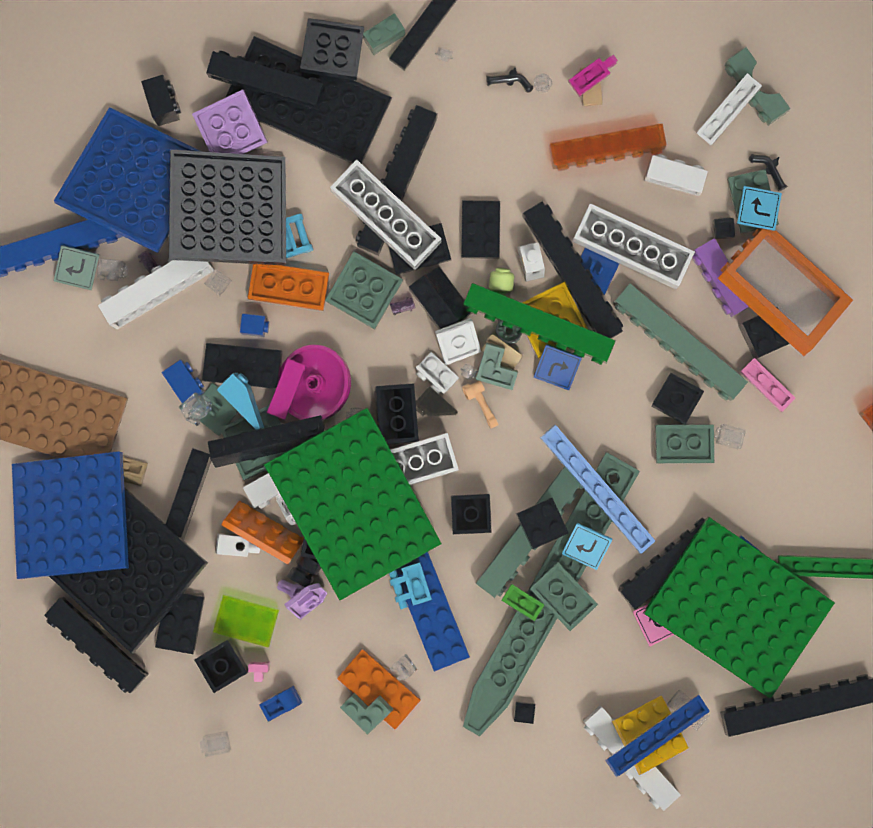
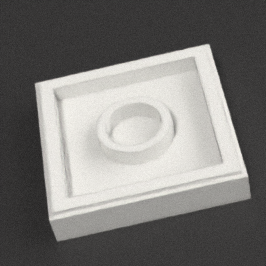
[435,318,481,365]

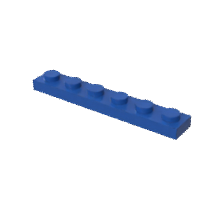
[605,695,710,777]

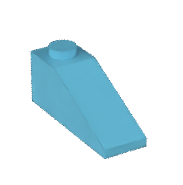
[217,373,264,430]

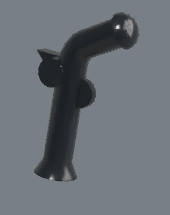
[486,67,533,93]
[749,154,788,192]

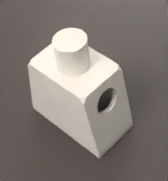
[517,242,545,282]
[215,534,260,557]

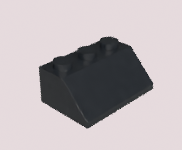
[409,267,472,330]
[374,383,419,445]

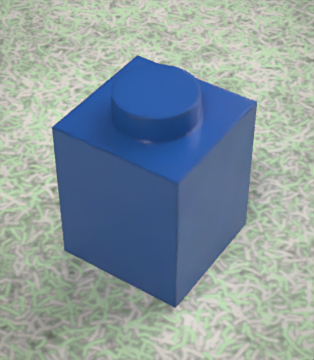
[240,314,269,337]

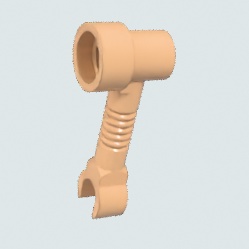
[462,381,498,429]

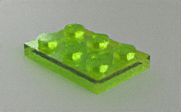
[213,595,279,648]

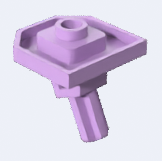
[277,579,327,620]

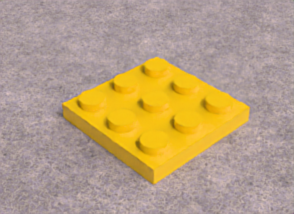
[522,282,588,359]
[612,695,689,775]

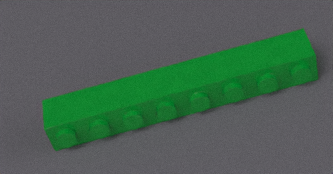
[463,283,616,365]

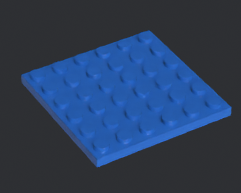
[54,107,200,253]
[12,451,129,579]

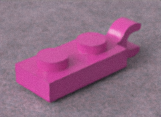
[568,55,618,97]

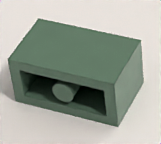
[363,13,405,55]

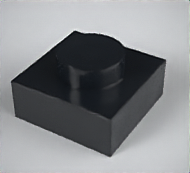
[714,218,735,239]
[514,702,536,724]

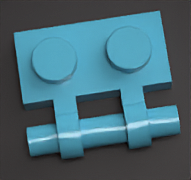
[389,562,432,609]

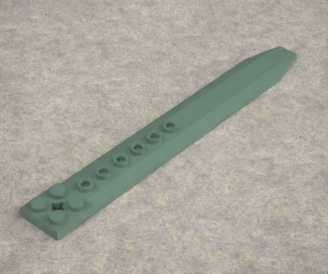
[463,452,640,736]

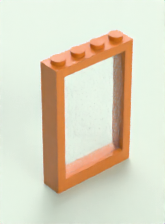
[718,228,853,356]

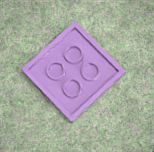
[192,90,268,154]

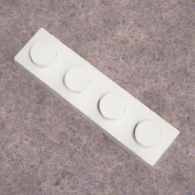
[697,73,762,146]

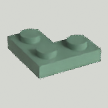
[476,342,518,390]
[340,693,393,735]

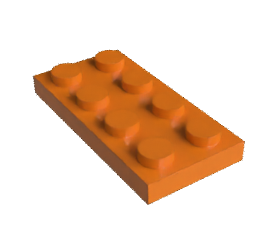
[248,264,329,311]
[221,501,304,564]
[337,649,421,729]

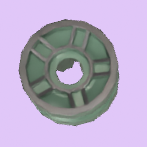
[496,321,522,345]

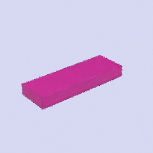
[267,359,306,420]

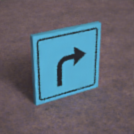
[737,186,782,231]
[562,523,613,570]

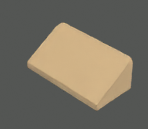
[481,334,523,369]
[123,457,148,486]

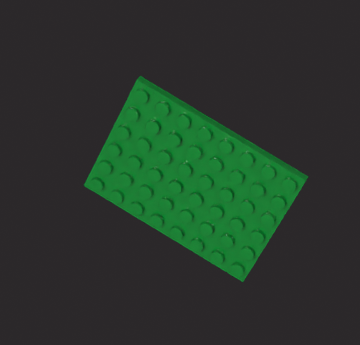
[264,408,442,601]
[643,517,835,698]

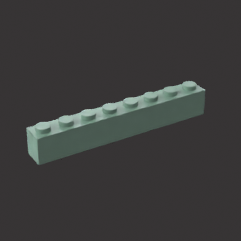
[614,284,748,401]
[476,466,583,598]

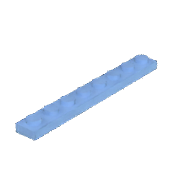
[540,425,655,554]

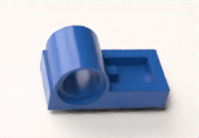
[259,685,303,722]

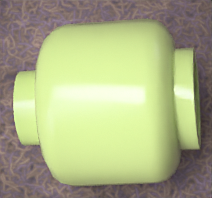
[489,268,515,296]

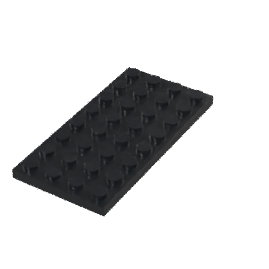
[225,36,392,164]

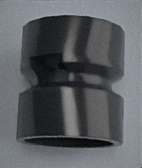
[288,556,321,588]

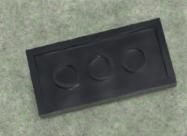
[202,343,283,389]

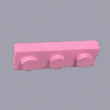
[740,358,795,412]

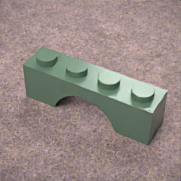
[725,47,791,126]

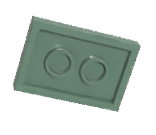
[727,169,779,234]
[655,425,715,464]
[529,562,598,631]

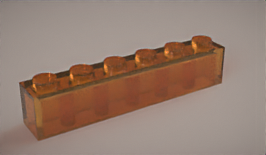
[549,123,667,171]

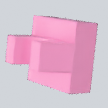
[248,662,270,682]

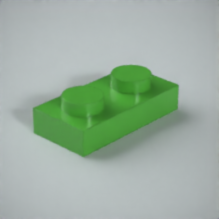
[501,584,544,621]

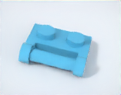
[286,214,313,259]

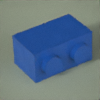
[161,360,204,406]

